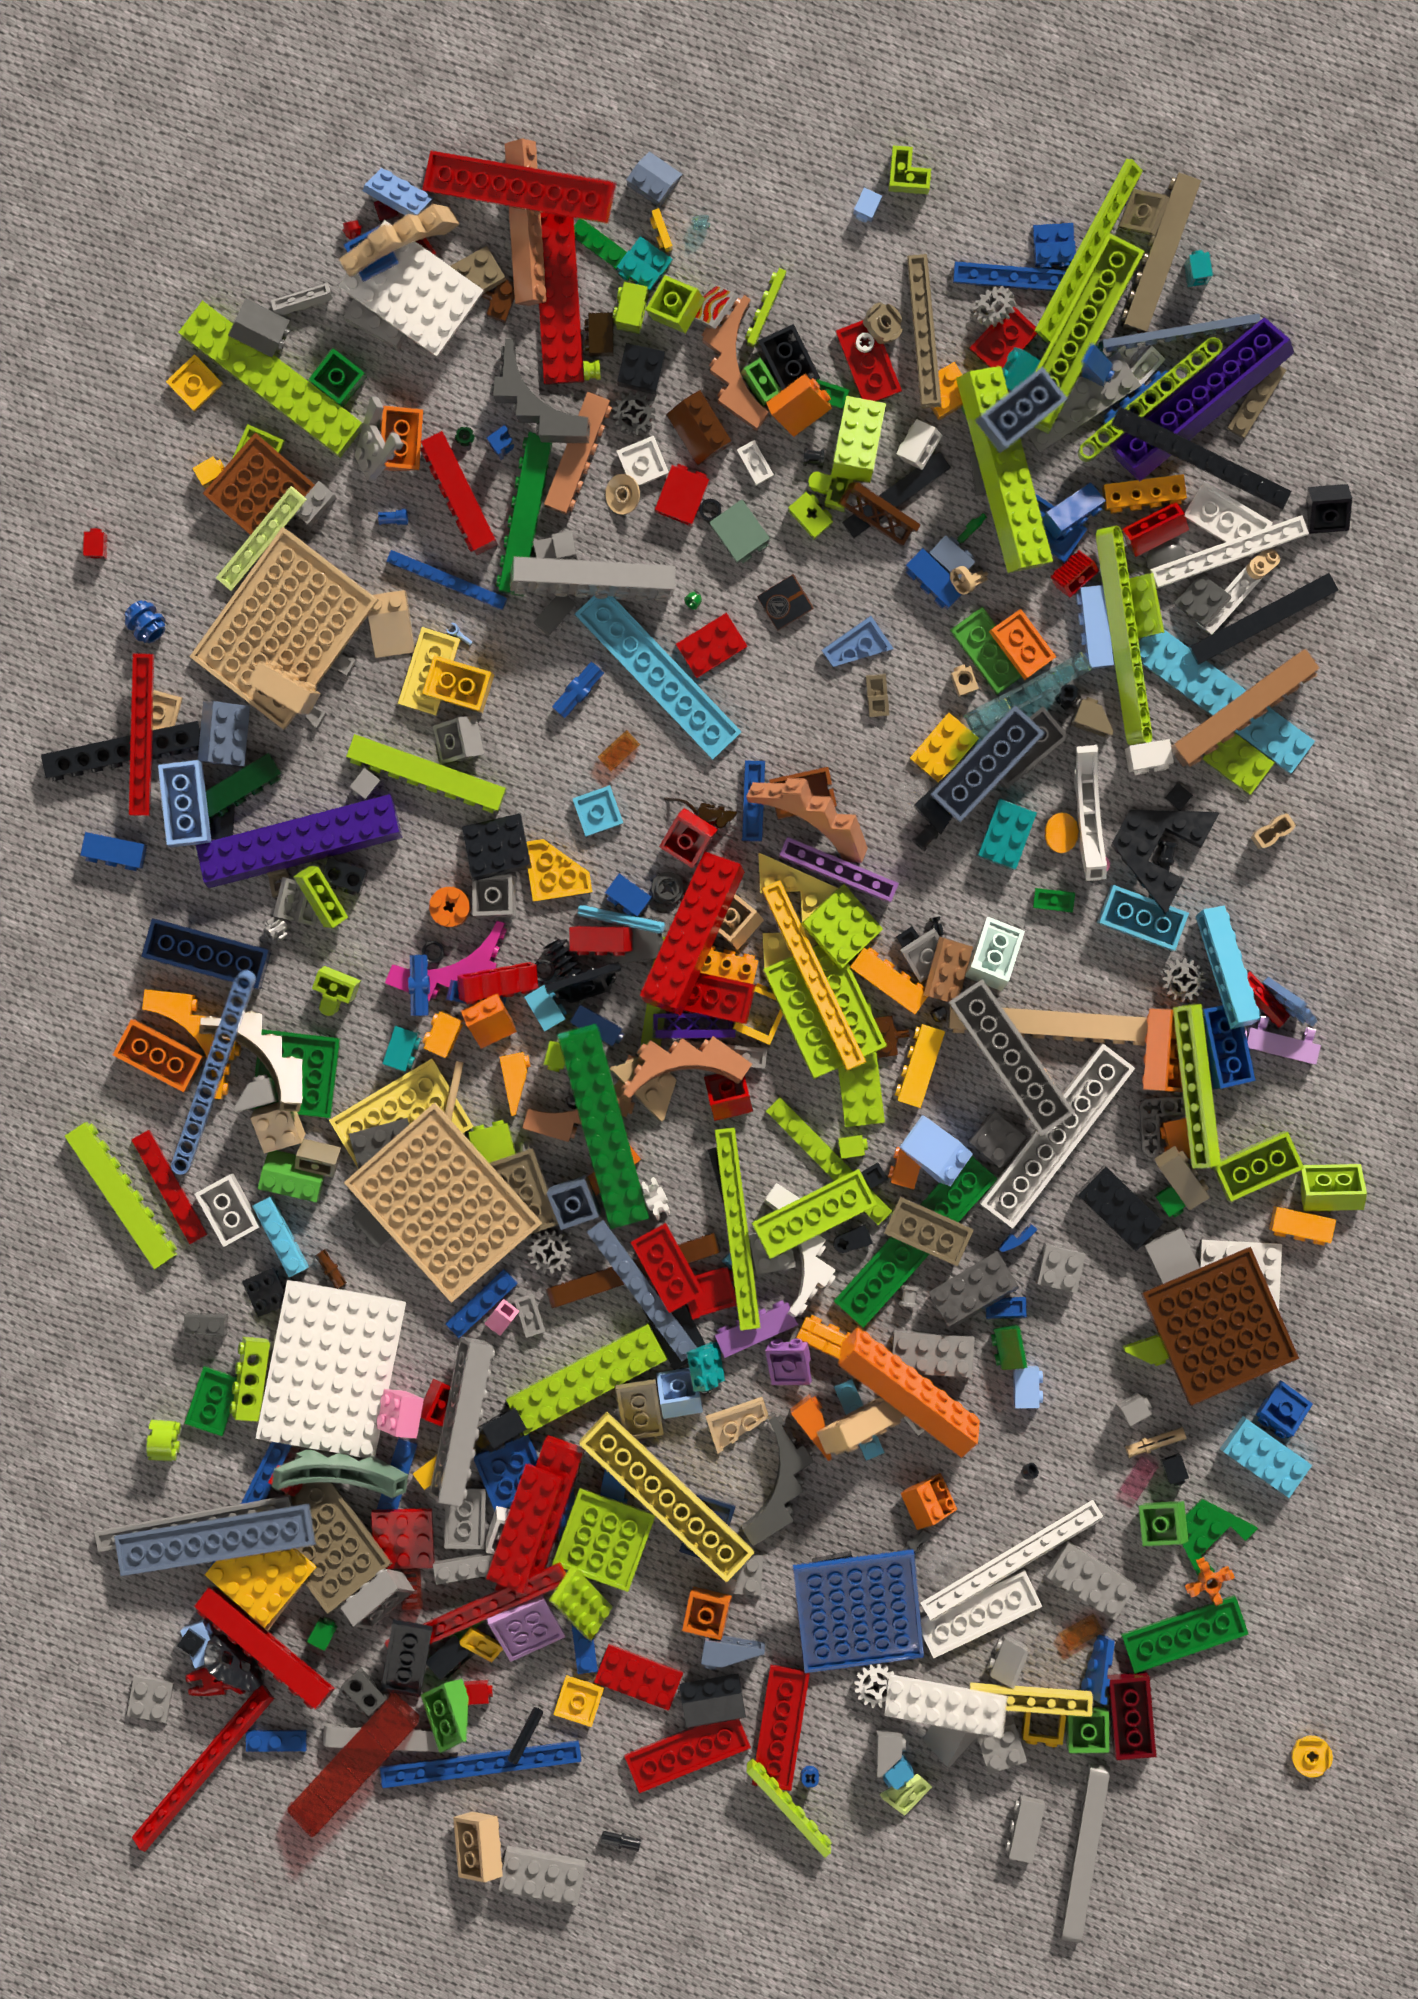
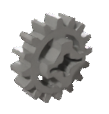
[973,286,1017,327]
[1161,958,1206,1002]
[528,1230,571,1274]

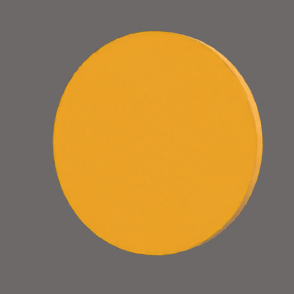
[1045,813,1079,853]

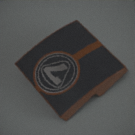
[757,574,814,631]

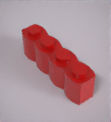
[457,962,538,1004]

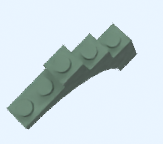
[272,1448,408,1498]

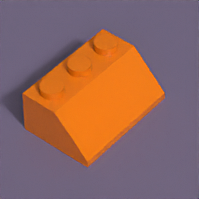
[379,406,423,471]

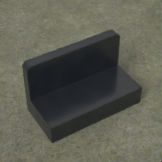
[426,1636,475,1681]

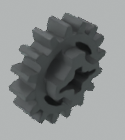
[612,391,655,436]

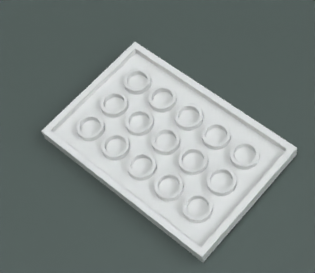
[338,220,484,358]

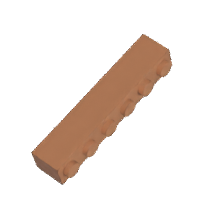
[544,392,613,515]

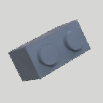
[929,535,975,579]

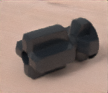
[929,916,944,936]

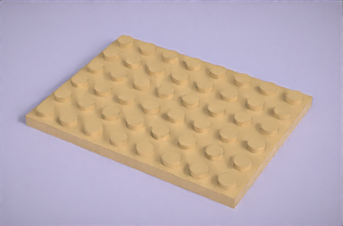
[189,527,379,729]
[344,1102,542,1303]

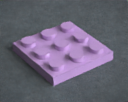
[487,1594,565,1662]

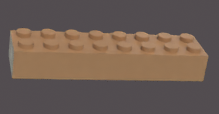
[1171,648,1320,767]

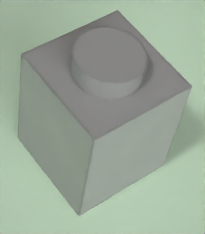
[350,768,382,800]

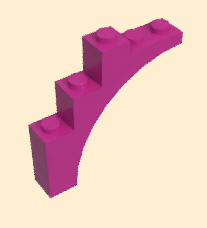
[385,920,507,1001]

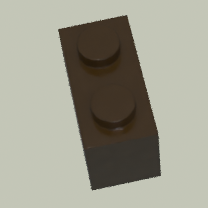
[585,312,614,357]

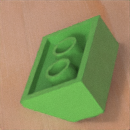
[258,1150,325,1203]

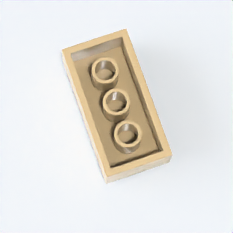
[817,1398,906,1455]

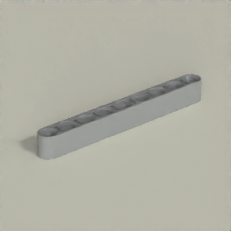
[1060,1763,1110,1943]

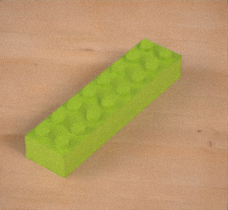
[506,1322,667,1435]

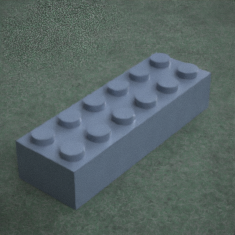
[931,705,1044,823]

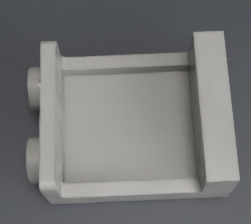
[1143,1227,1200,1284]

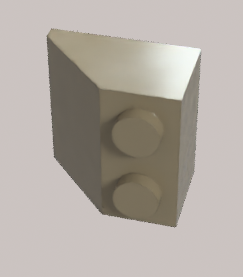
[1070,697,1114,739]

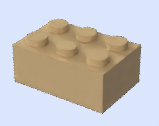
[247,660,321,715]
[453,1812,503,1882]

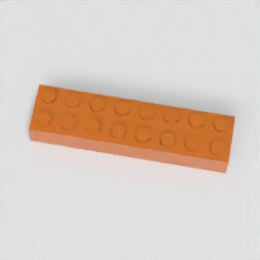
[838,1327,980,1458]

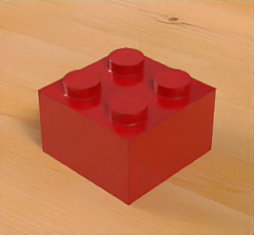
[659,808,718,868]

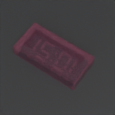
[1119,1456,1158,1501]

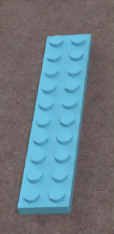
[575,596,742,760]
[1139,630,1315,774]

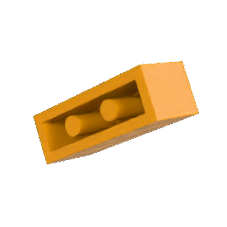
[1269,1206,1336,1246]

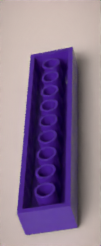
[1110,317,1294,482]
[195,794,403,888]

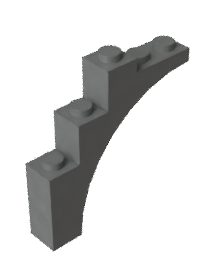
[490,339,590,443]
[741,1412,815,1546]

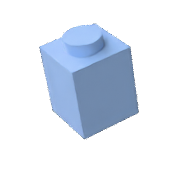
[853,188,882,222]

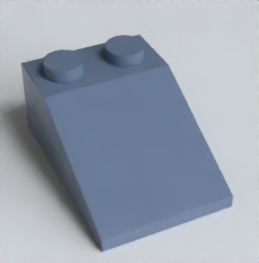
[701,1636,765,1669]

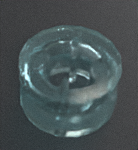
[691,215,710,230]

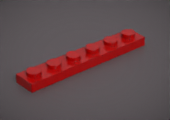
[131,1130,208,1244]

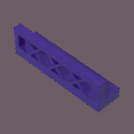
[653,1013,735,1038]

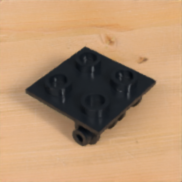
[242,1267,285,1317]

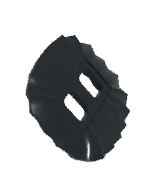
[204,1634,266,1691]

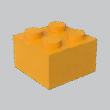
[931,362,963,421]
[422,1011,465,1058]

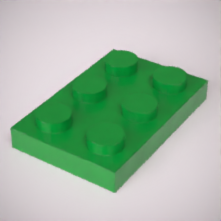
[184,1366,237,1436]

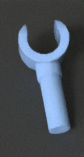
[446,623,472,646]

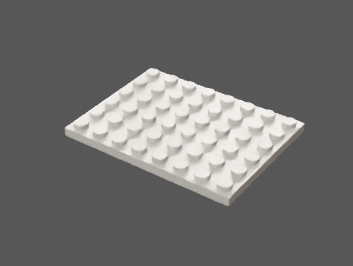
[255,1280,406,1458]

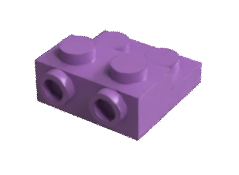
[765,1339,812,1385]

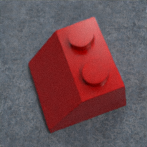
[704,1074,753,1121]

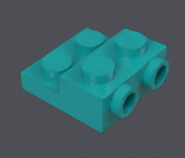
[617,236,673,293]
[687,1342,725,1392]

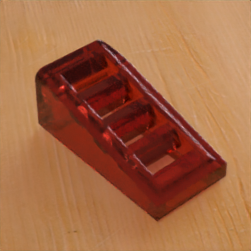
[400,1568,423,1610]

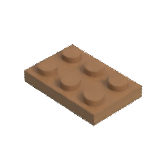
[924,937,973,1002]

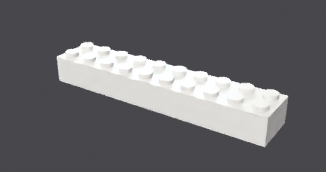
[979,1043,1135,1228]

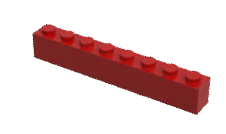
[194,1586,335,1709]

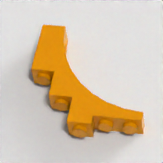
[142,989,241,1099]

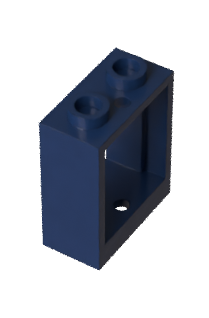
[570,1005,625,1046]

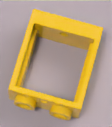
[733,983,783,1045]
[1021,1712,1066,1747]

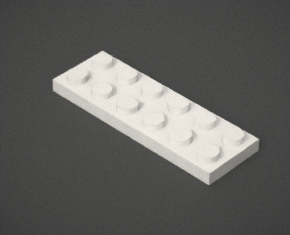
[921,1569,1042,1659]
[884,1674,1007,1738]

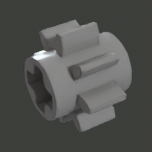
[263,916,289,942]

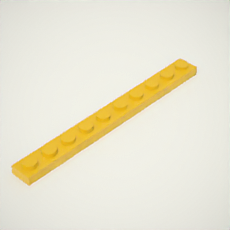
[761,880,866,1071]

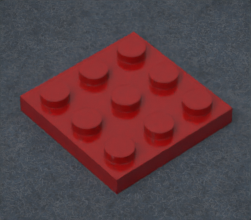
[371,1508,435,1569]

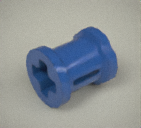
[801,1765,819,1787]

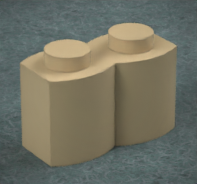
[1251,814,1296,849]

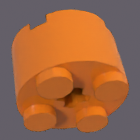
[429,887,471,927]

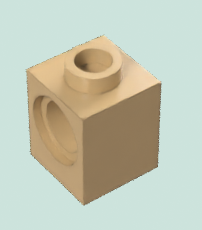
[951,665,979,697]

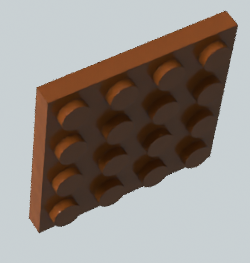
[202,433,315,535]

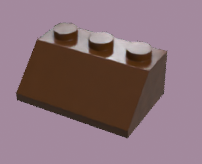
[666,390,732,466]

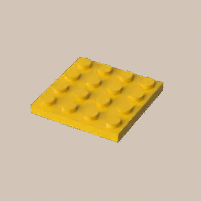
[205,1548,316,1628]

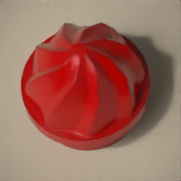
[342,220,362,240]

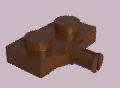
[481,280,515,323]
[874,1015,910,1058]

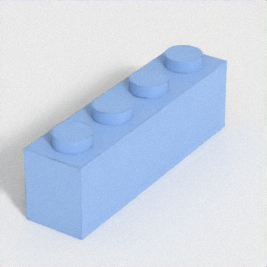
[1076,585,1114,669]

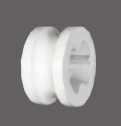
[856,333,874,353]

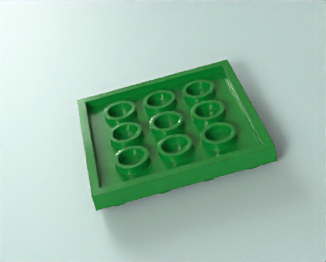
[251,1029,341,1118]

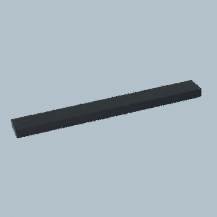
[1189,573,1339,665]

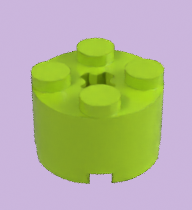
[147,1420,181,1462]

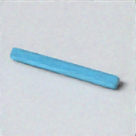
[577,905,665,933]

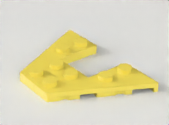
[758,853,838,969]

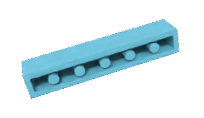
[1195,906,1260,1029]

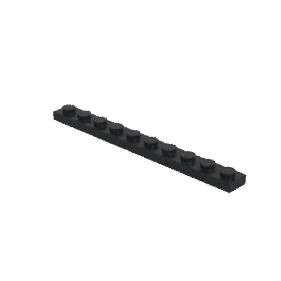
[1111,406,1292,510]

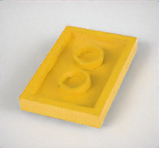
[909,712,979,782]

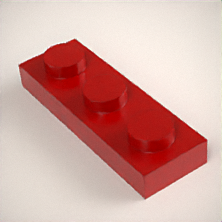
[1248,971,1290,1028]

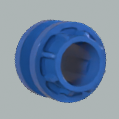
[124,600,166,643]

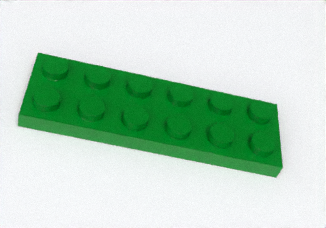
[1121,1595,1249,1673]

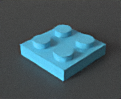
[573,785,624,837]

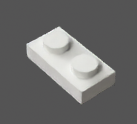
[737,440,774,486]

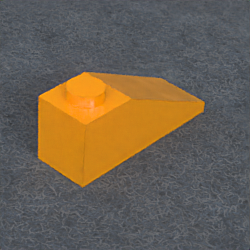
[499,1052,531,1116]

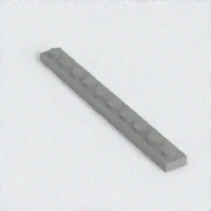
[94,1495,292,1552]

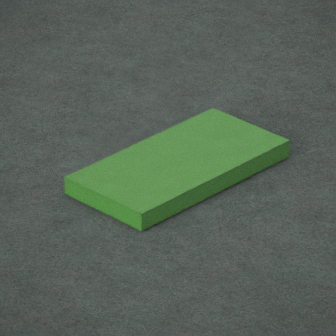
[950,606,1022,695]

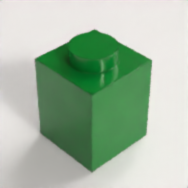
[1155,1185,1186,1217]
[307,1617,338,1651]

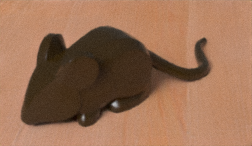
[664,798,737,828]

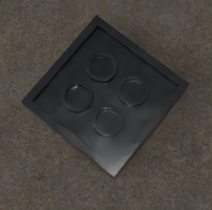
[462,813,532,881]

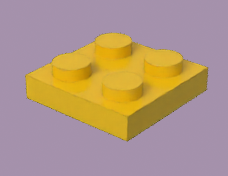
[166,354,223,412]
[553,1675,604,1727]

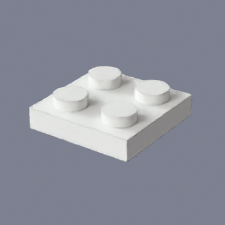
[617,436,669,486]

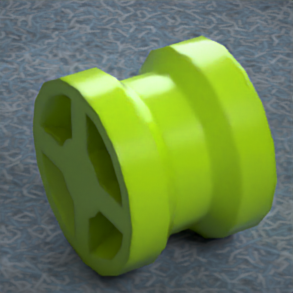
[583,360,601,381]

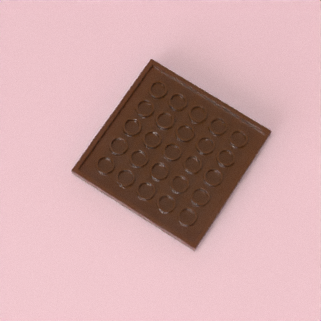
[1141,1246,1299,1406]

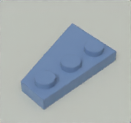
[821,616,894,667]

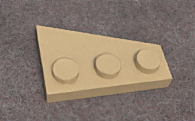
[705,1397,768,1454]

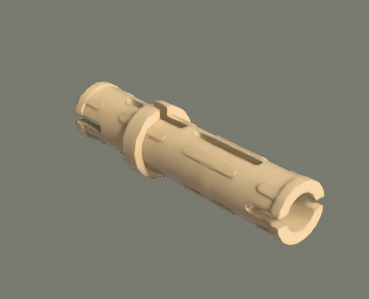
[1125,1427,1186,1458]

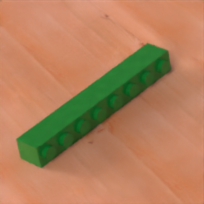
[496,432,553,597]

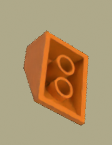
[790,1394,832,1461]

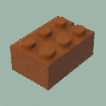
[769,767,837,820]

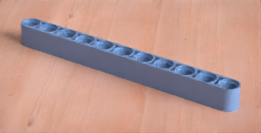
[171,970,256,1175]

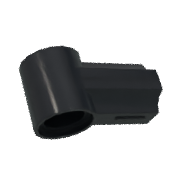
[1054,684,1081,711]

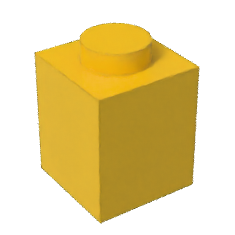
[192,456,225,488]

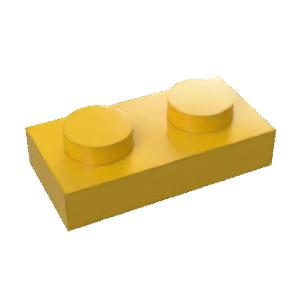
[649,208,673,253]
[459,1626,503,1663]

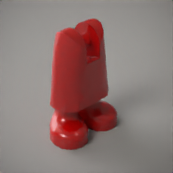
[185,1658,246,1696]

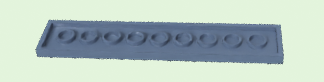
[114,1504,316,1576]

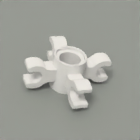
[641,1177,670,1220]

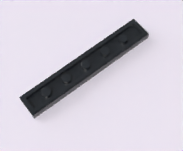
[842,451,951,539]

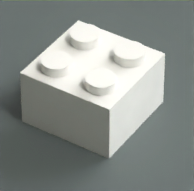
[1125,739,1174,775]

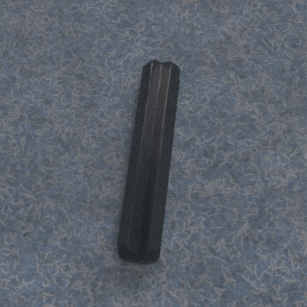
[508,1707,543,1764]

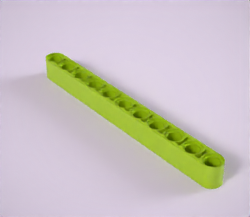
[1096,526,1152,746]

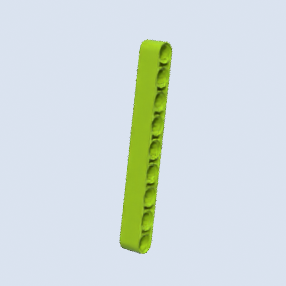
[1077,337,1222,462]

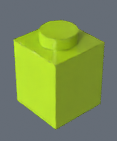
[838,1135,868,1159]

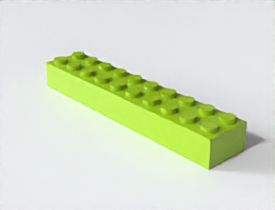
[1034,233,1145,434]
[178,300,363,458]
[956,366,1053,573]

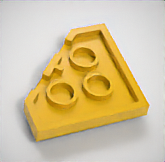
[527,839,593,902]

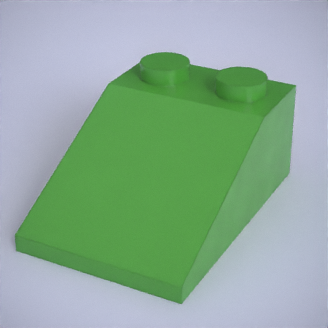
[421,1679,469,1753]

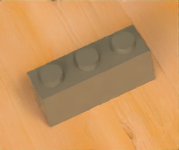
[1155,1146,1210,1211]

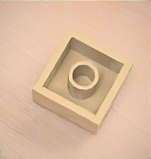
[250,1102,305,1154]

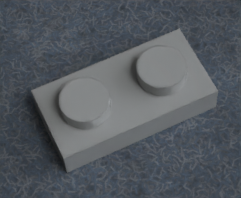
[514,1293,546,1338]

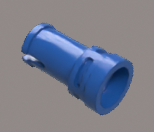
[378,509,408,525]

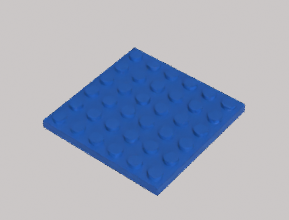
[793,1549,924,1673]

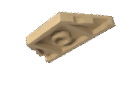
[610,1055,676,1121]

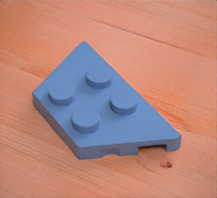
[1263,977,1318,1027]

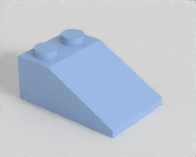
[899,1115,973,1186]

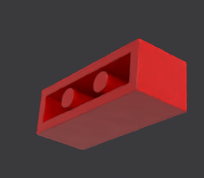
[1122,502,1189,557]
[569,926,633,956]

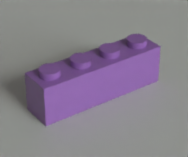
[715,1300,798,1358]

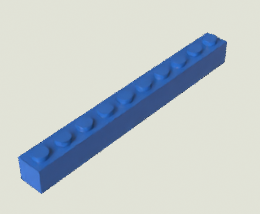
[386,550,507,611]

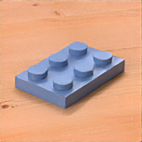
[363,168,433,216]

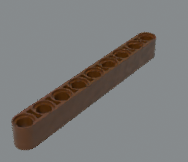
[545,1233,721,1308]

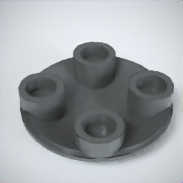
[1146,540,1186,571]

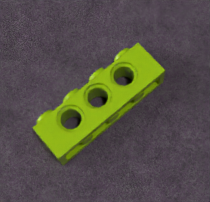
[230,1337,270,1422]

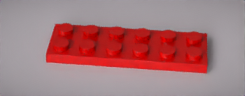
[486,1464,564,1594]
[752,1664,810,1791]
[624,1719,751,1793]

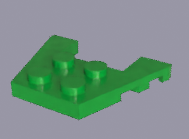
[1182,1498,1258,1576]

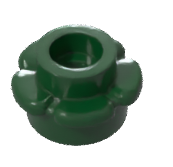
[455,427,475,447]

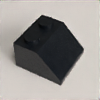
[1306,484,1352,534]

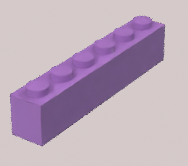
[779,837,899,904]

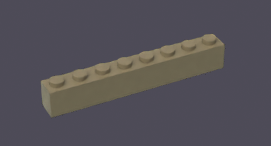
[1121,172,1201,334]

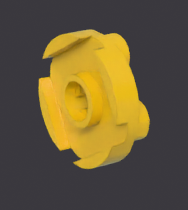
[1291,1735,1333,1777]

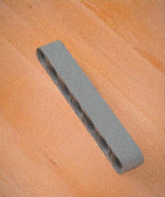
[323,1723,462,1753]

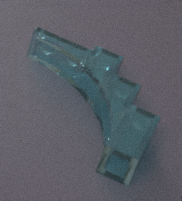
[964,651,1092,733]

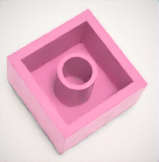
[377,1389,424,1439]

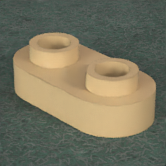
[1246,548,1280,580]

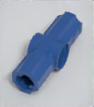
[552,661,604,718]
[408,955,430,1016]

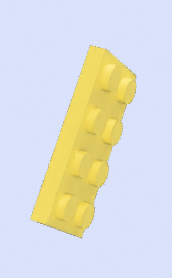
[398,627,461,716]

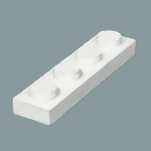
[1196,564,1261,635]

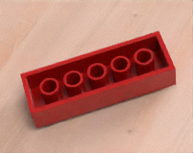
[420,431,498,555]

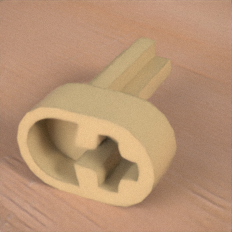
[950,566,989,595]

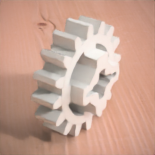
[854,1663,894,1708]

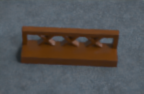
[838,482,921,546]

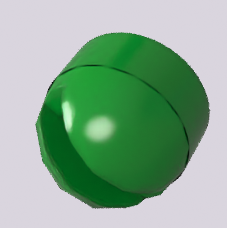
[684,592,702,610]

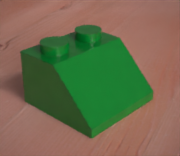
[990,1324,1028,1370]

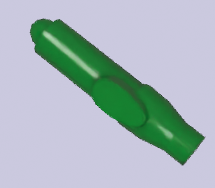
[957,513,987,544]

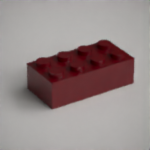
[1107,1672,1157,1761]

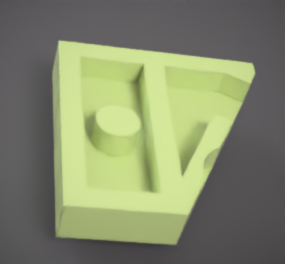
[880,1774,932,1816]

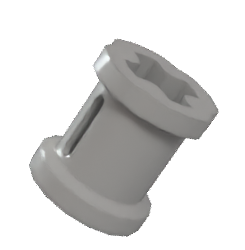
[899,1285,919,1308]

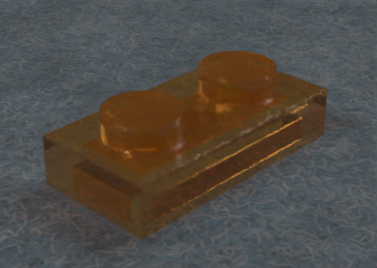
[598,730,640,772]
[1059,1613,1104,1651]

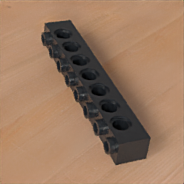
[41,721,201,781]

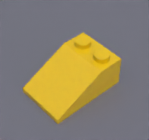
[422,655,494,713]

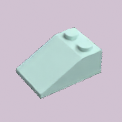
[965,917,1025,991]

